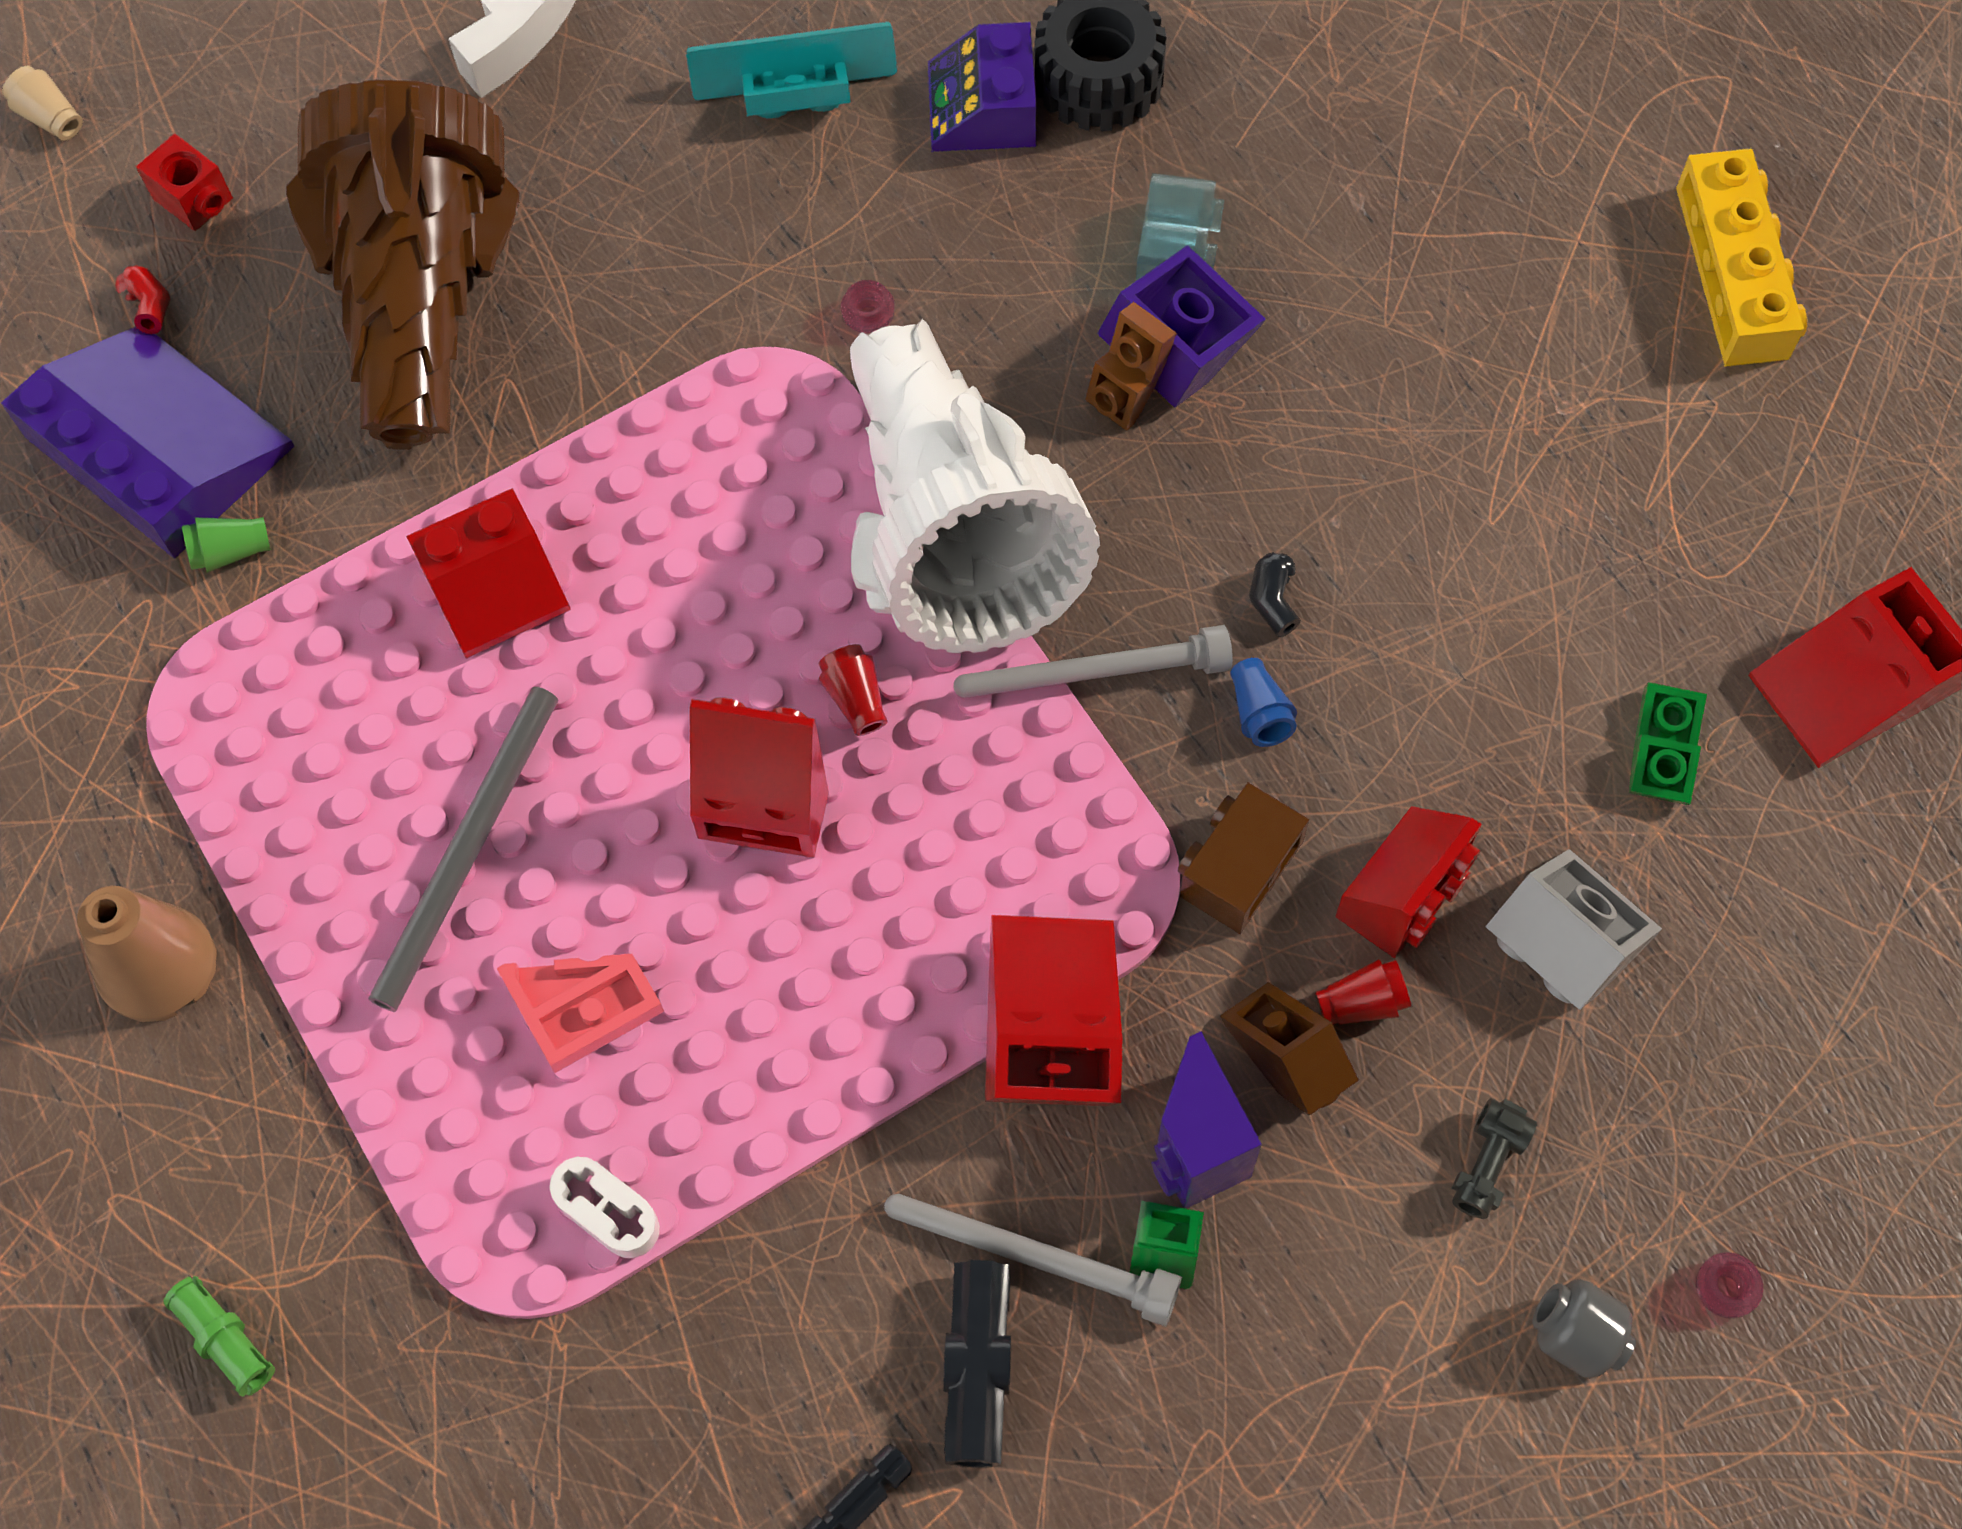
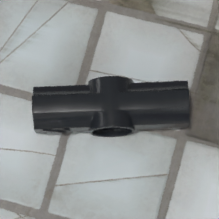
[943,1260,1011,1468]

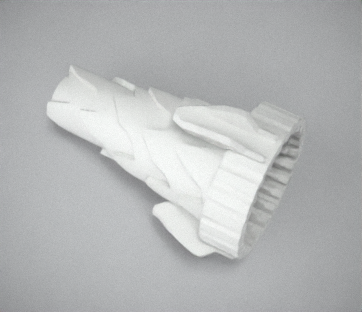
[850,319,1100,653]

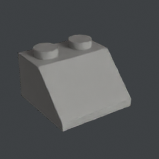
[1486,849,1662,1010]

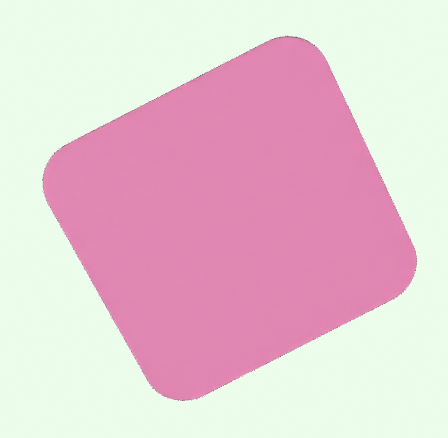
[146,347,1180,1319]

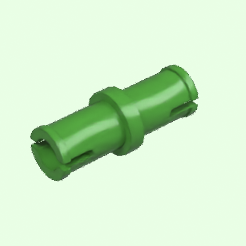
[163,1276,275,1397]

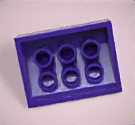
[1,327,295,559]

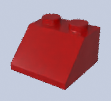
[406,488,571,658]

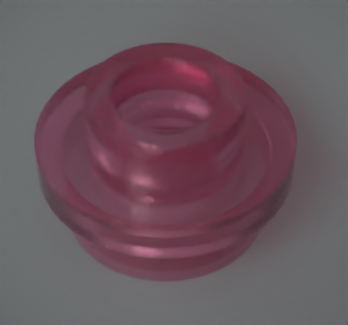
[841,280,895,333]
[1696,1252,1764,1319]

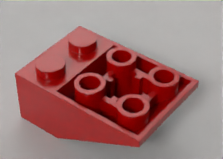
[1748,567,1962,768]
[690,697,829,858]
[985,915,1123,1106]

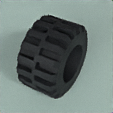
[1035,0,1166,132]

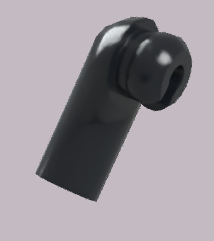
[1249,552,1301,638]

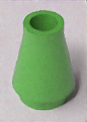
[182,517,270,573]

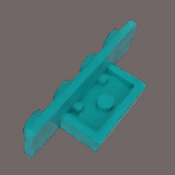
[686,22,897,118]

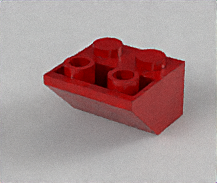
[1335,806,1482,959]

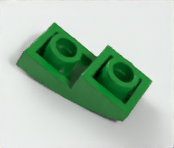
[1629,682,1707,805]

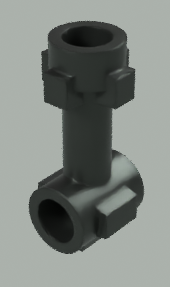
[1451,1098,1537,1219]

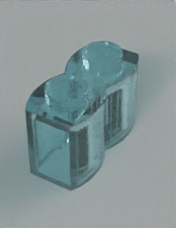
[1136,173,1225,281]

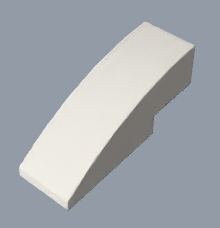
[448,0,576,98]

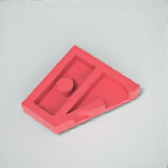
[496,953,664,1073]

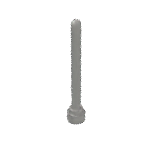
[953,625,1233,698]
[884,1194,1182,1326]

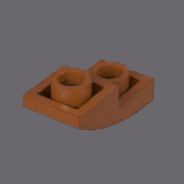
[1085,302,1177,431]

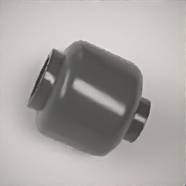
[1532,1279,1636,1379]

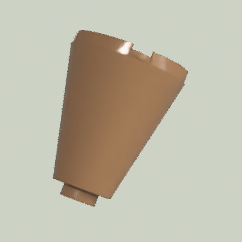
[77,886,217,1022]

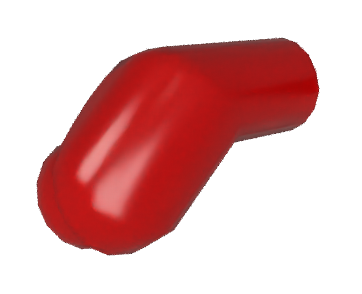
[115,265,170,334]

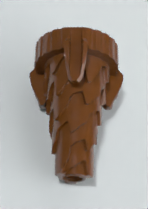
[286,79,519,450]

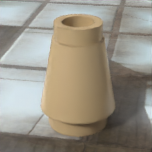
[3,66,83,141]

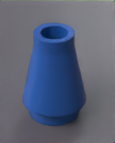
[1230,658,1297,747]

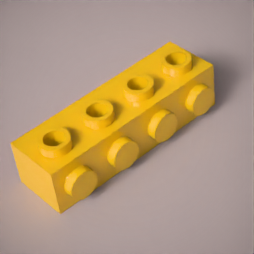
[1676,149,1807,367]

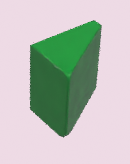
[1129,1201,1204,1289]

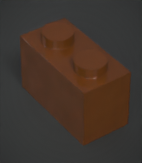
[1177,782,1310,934]

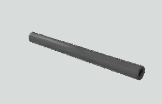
[368,687,559,1012]

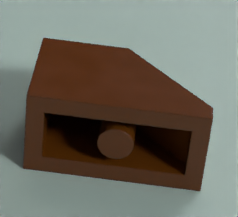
[1220,982,1359,1116]

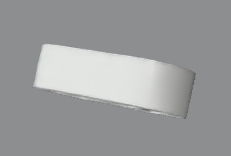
[549,1157,660,1258]

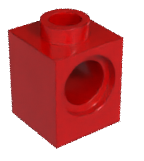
[135,133,233,231]

